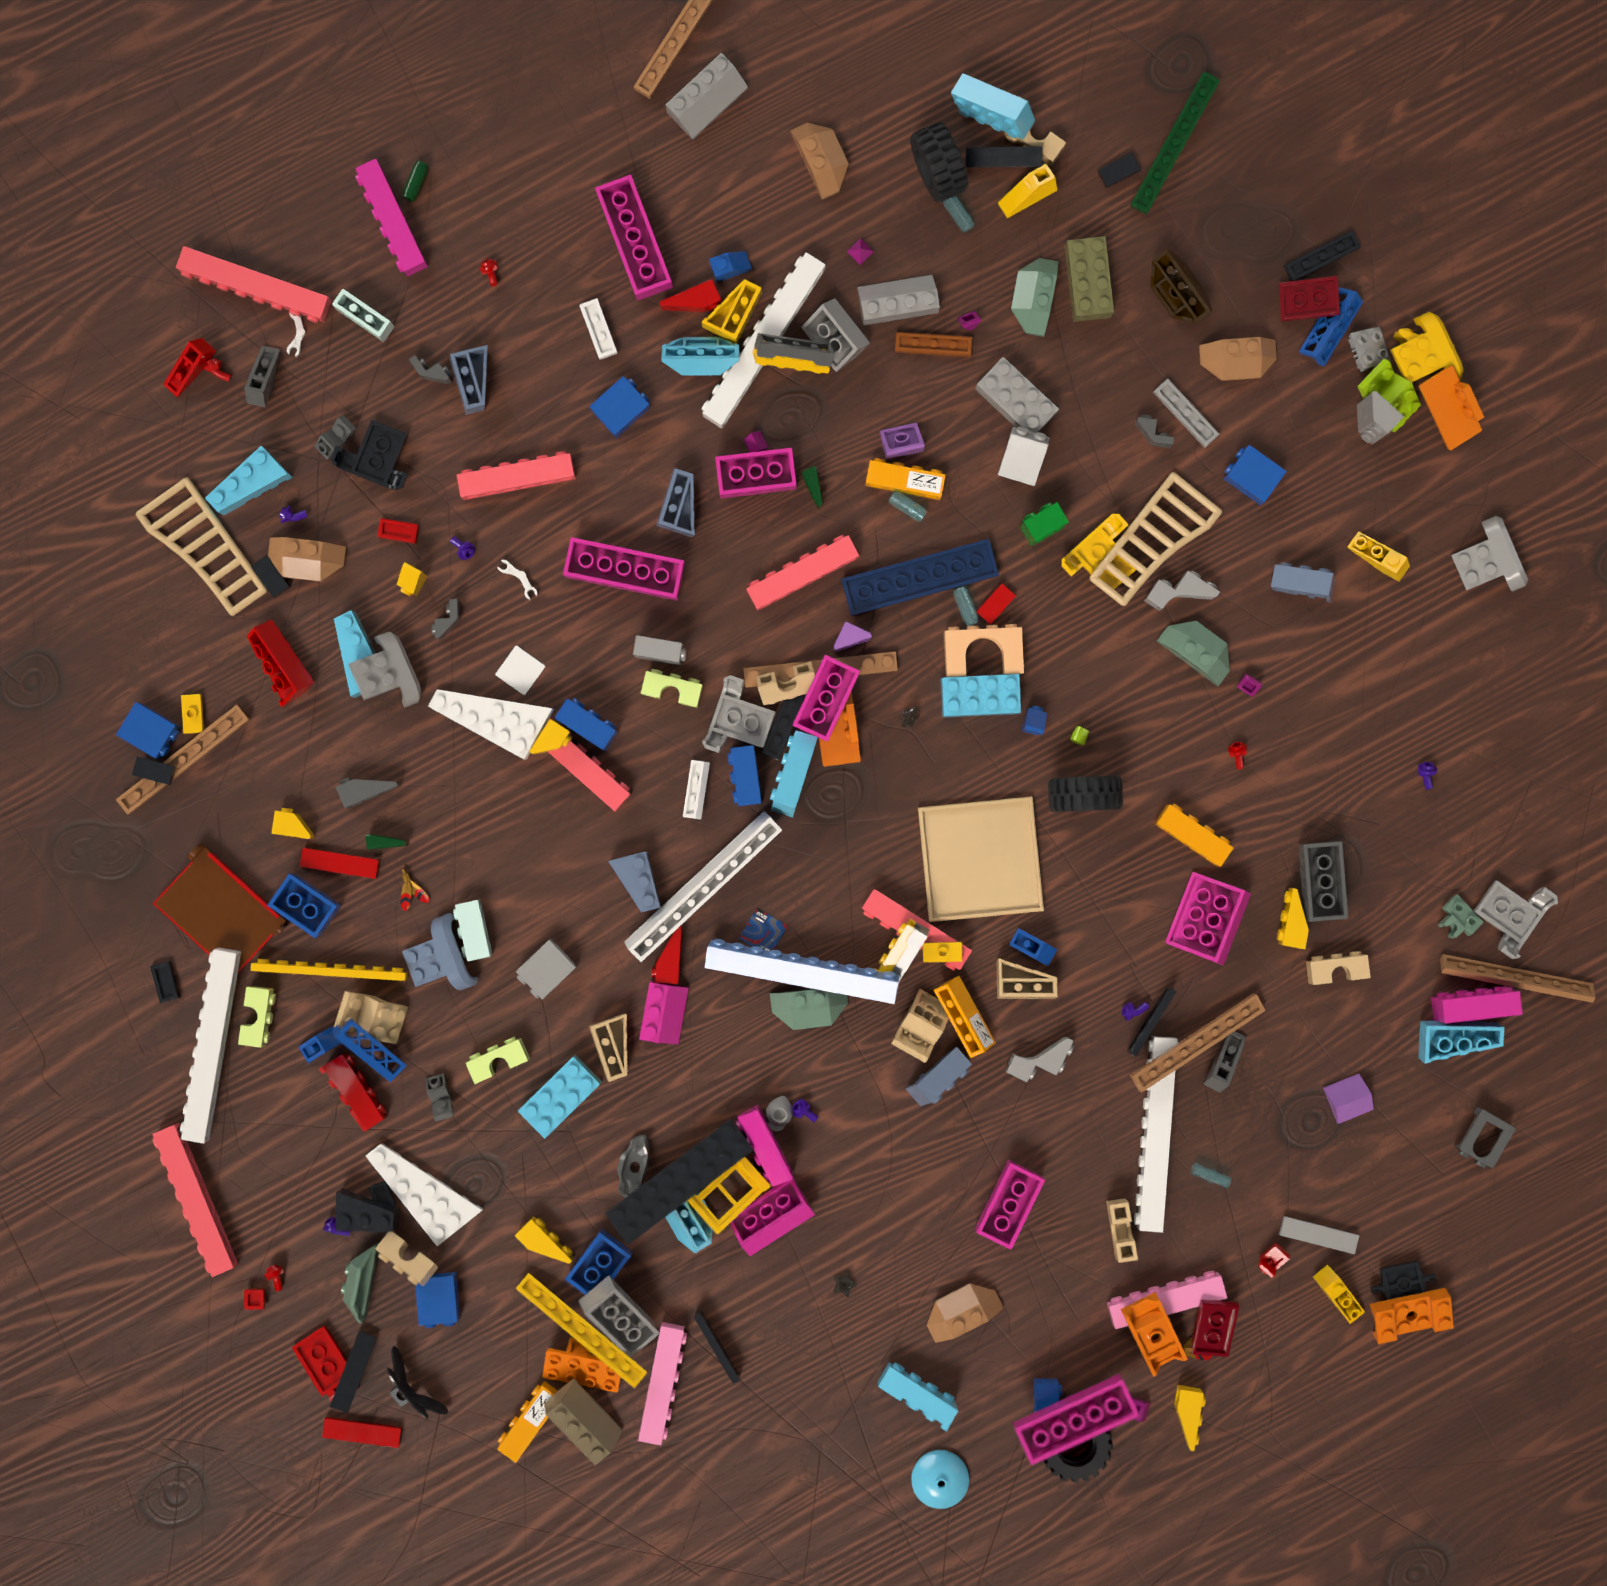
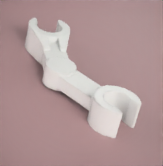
[287,313,306,357]
[498,560,538,600]

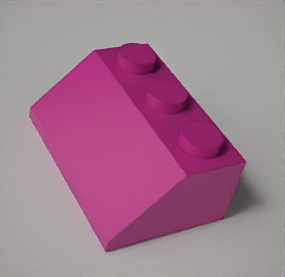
[639,981,689,1044]

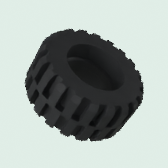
[910,122,969,202]
[1048,776,1123,812]
[1043,1430,1113,1482]

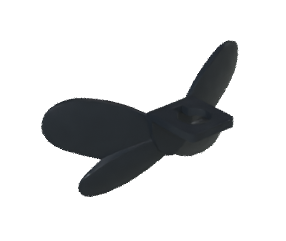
[387,1346,448,1418]

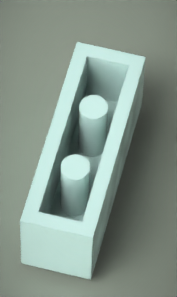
[332,289,395,342]
[453,899,493,961]

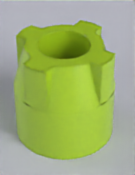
[1070,726,1090,746]

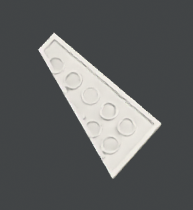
[428,690,554,760]
[366,1143,483,1246]

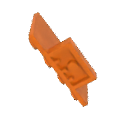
[1419,366,1484,450]
[819,692,861,767]
[542,1338,621,1392]

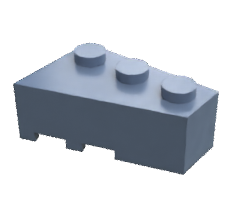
[450,345,488,415]
[1271,562,1336,602]
[608,851,661,912]
[905,1047,972,1106]

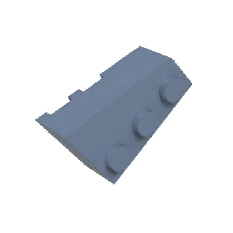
[656,468,695,537]

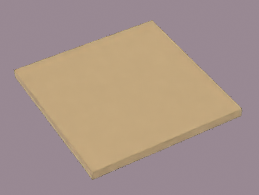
[918,797,1044,922]

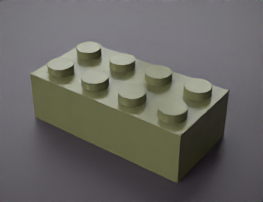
[1065,236,1114,322]

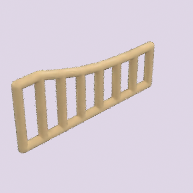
[1090,472,1222,606]
[136,477,268,616]

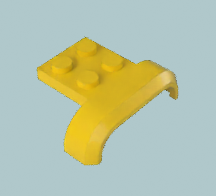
[1390,312,1463,382]
[1061,514,1136,589]

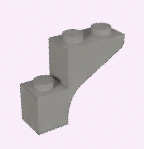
[1144,571,1220,611]
[1005,1037,1074,1082]

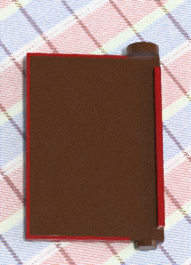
[153,843,287,973]

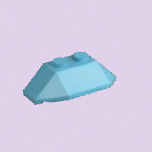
[662,337,739,375]
[665,1192,713,1253]

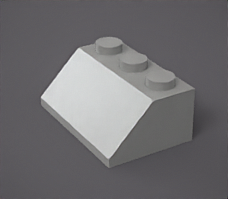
[801,298,870,372]
[1357,391,1403,444]

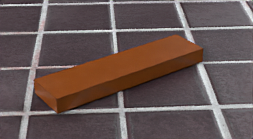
[895,332,972,357]

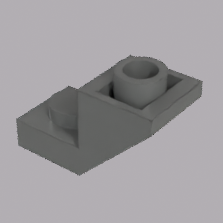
[409,355,452,384]
[314,415,356,460]
[1135,415,1174,448]
[432,599,461,640]
[425,1073,454,1122]

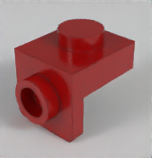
[1258,1243,1290,1278]

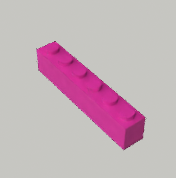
[355,159,428,277]

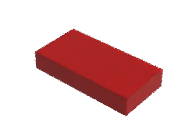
[377,518,419,544]
[976,584,1016,625]

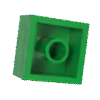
[1020,502,1069,547]

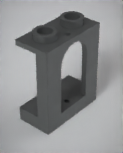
[1454,1107,1516,1169]

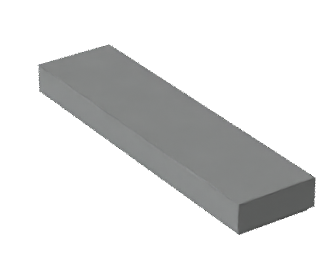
[1153,379,1219,448]
[1279,1216,1359,1254]

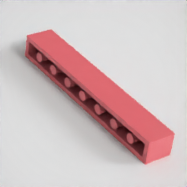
[176,246,332,323]
[153,1123,238,1277]

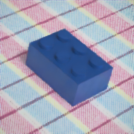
[555,698,619,751]
[727,745,762,807]
[267,873,342,938]
[565,1229,633,1295]

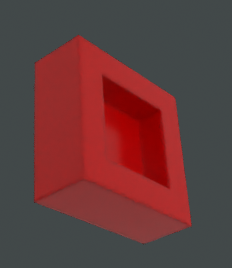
[244,1289,265,1310]

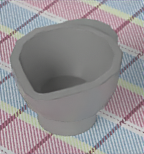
[766,1096,793,1131]

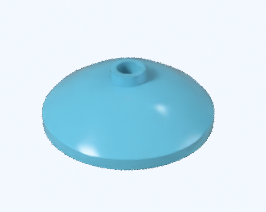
[911,1450,969,1509]

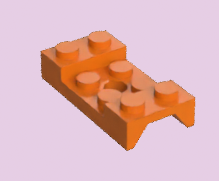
[1370,1288,1454,1344]
[1120,1292,1188,1377]

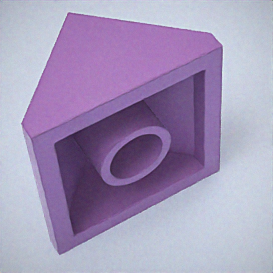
[880,422,925,460]
[833,622,872,653]
[1323,1074,1374,1124]

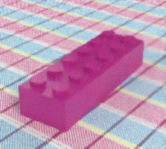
[595,174,673,301]
[563,537,685,601]
[1013,1374,1139,1465]

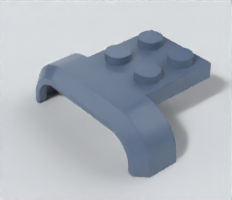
[402,913,478,990]

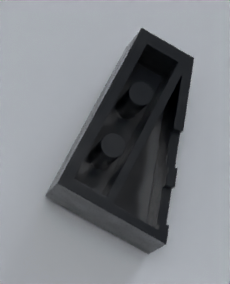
[336,1188,399,1232]

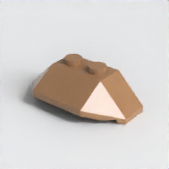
[790,123,849,200]
[1199,337,1277,381]
[268,537,347,582]
[927,1283,1004,1343]

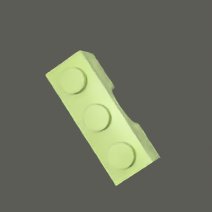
[641,669,703,708]
[238,986,276,1048]
[466,1037,530,1084]

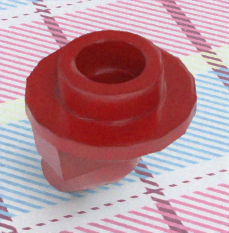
[479,258,498,287]
[204,358,231,382]
[1228,742,1247,770]
[264,1264,284,1291]

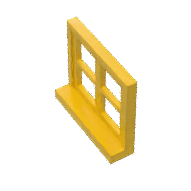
[687,1157,770,1234]

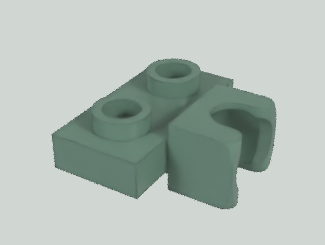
[1438,894,1484,938]

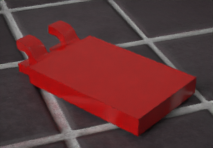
[291,1325,360,1401]

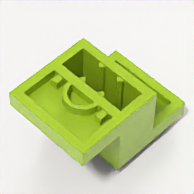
[1358,359,1421,432]

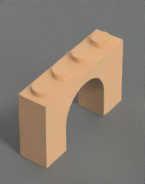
[944,624,1024,677]

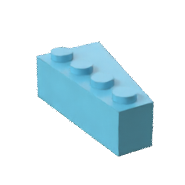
[205,446,293,515]
[334,610,376,698]
[770,730,818,817]
[1418,1021,1504,1064]
[878,1362,958,1431]

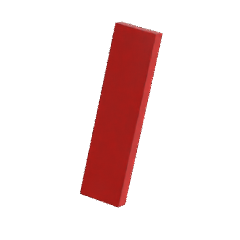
[300,848,380,879]
[322,1417,402,1448]

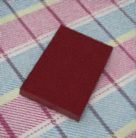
[1279,276,1340,322]
[1190,1299,1239,1357]

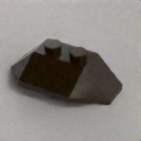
[1151,248,1212,323]

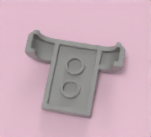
[1451,516,1529,592]
[349,632,421,708]
[702,675,776,753]
[1474,880,1558,959]

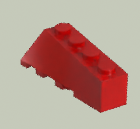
[247,619,315,708]
[319,1052,387,1132]

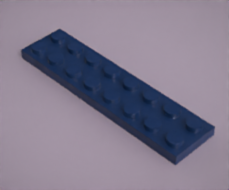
[841,539,999,616]

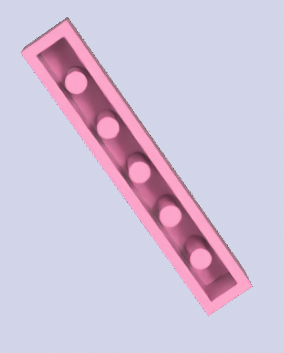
[1107,1271,1227,1329]
[638,1322,687,1445]

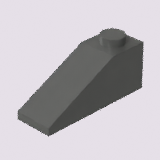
[244,346,281,407]
[336,777,401,808]
[1203,1031,1247,1093]

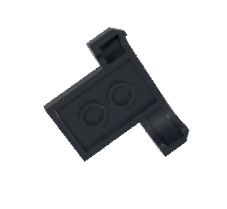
[331,420,408,491]

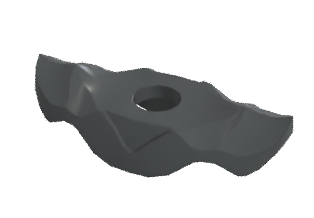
[617,1135,649,1198]

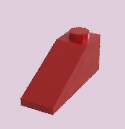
[659,279,721,312]
[163,338,216,397]
[652,925,683,984]

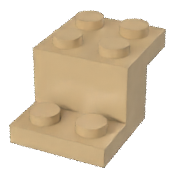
[891,989,949,1063]
[334,991,408,1044]

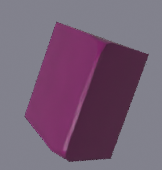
[1131,1397,1150,1422]

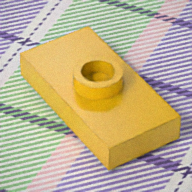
[181,694,204,734]
[923,942,962,962]

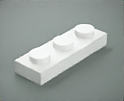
[580,299,618,360]
[683,760,710,820]

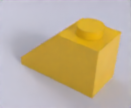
[397,562,428,596]
[529,719,572,754]
[272,808,315,839]

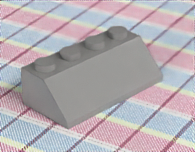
[665,53,748,140]
[857,275,940,325]

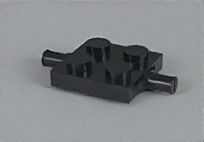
[1370,1260,1437,1300]

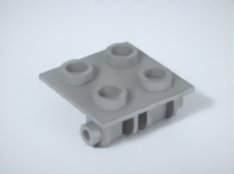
[1348,326,1391,372]

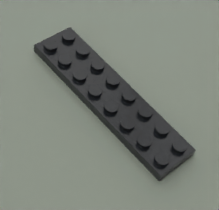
[605,1119,753,1245]

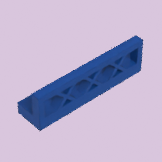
[1299,287,1363,366]
[332,1019,407,1082]

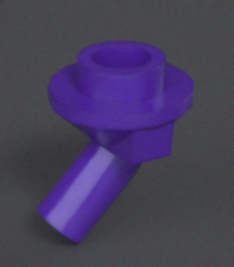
[279,505,307,523]
[449,536,475,560]
[1418,762,1438,790]
[1122,1002,1150,1021]
[792,1099,819,1123]
[323,1217,350,1236]

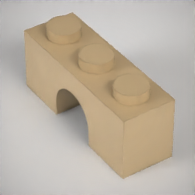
[1004,123,1066,167]
[756,662,815,706]
[1306,951,1371,985]
[1106,1198,1138,1263]
[375,1232,438,1287]

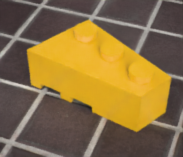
[702,279,762,344]

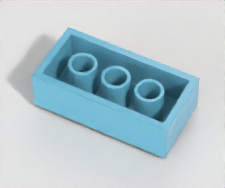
[951,74,1035,140]
[941,674,1021,717]
[518,1054,602,1139]

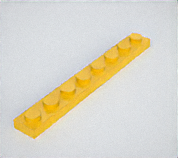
[251,959,409,981]
[516,1273,647,1389]

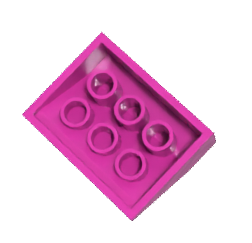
[1165,872,1251,966]

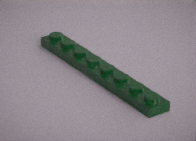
[1130,71,1220,215]

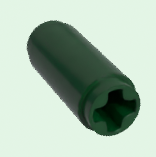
[402,160,429,202]

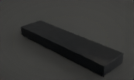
[966,146,1043,167]
[1283,231,1361,281]
[761,694,807,761]
[1127,987,1176,1057]
[694,1309,740,1383]
[330,1331,377,1413]

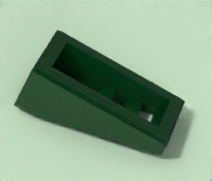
[802,466,823,509]
[365,834,409,850]

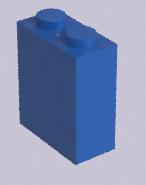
[589,376,650,438]
[1223,445,1287,505]
[116,702,181,759]
[415,1272,460,1328]

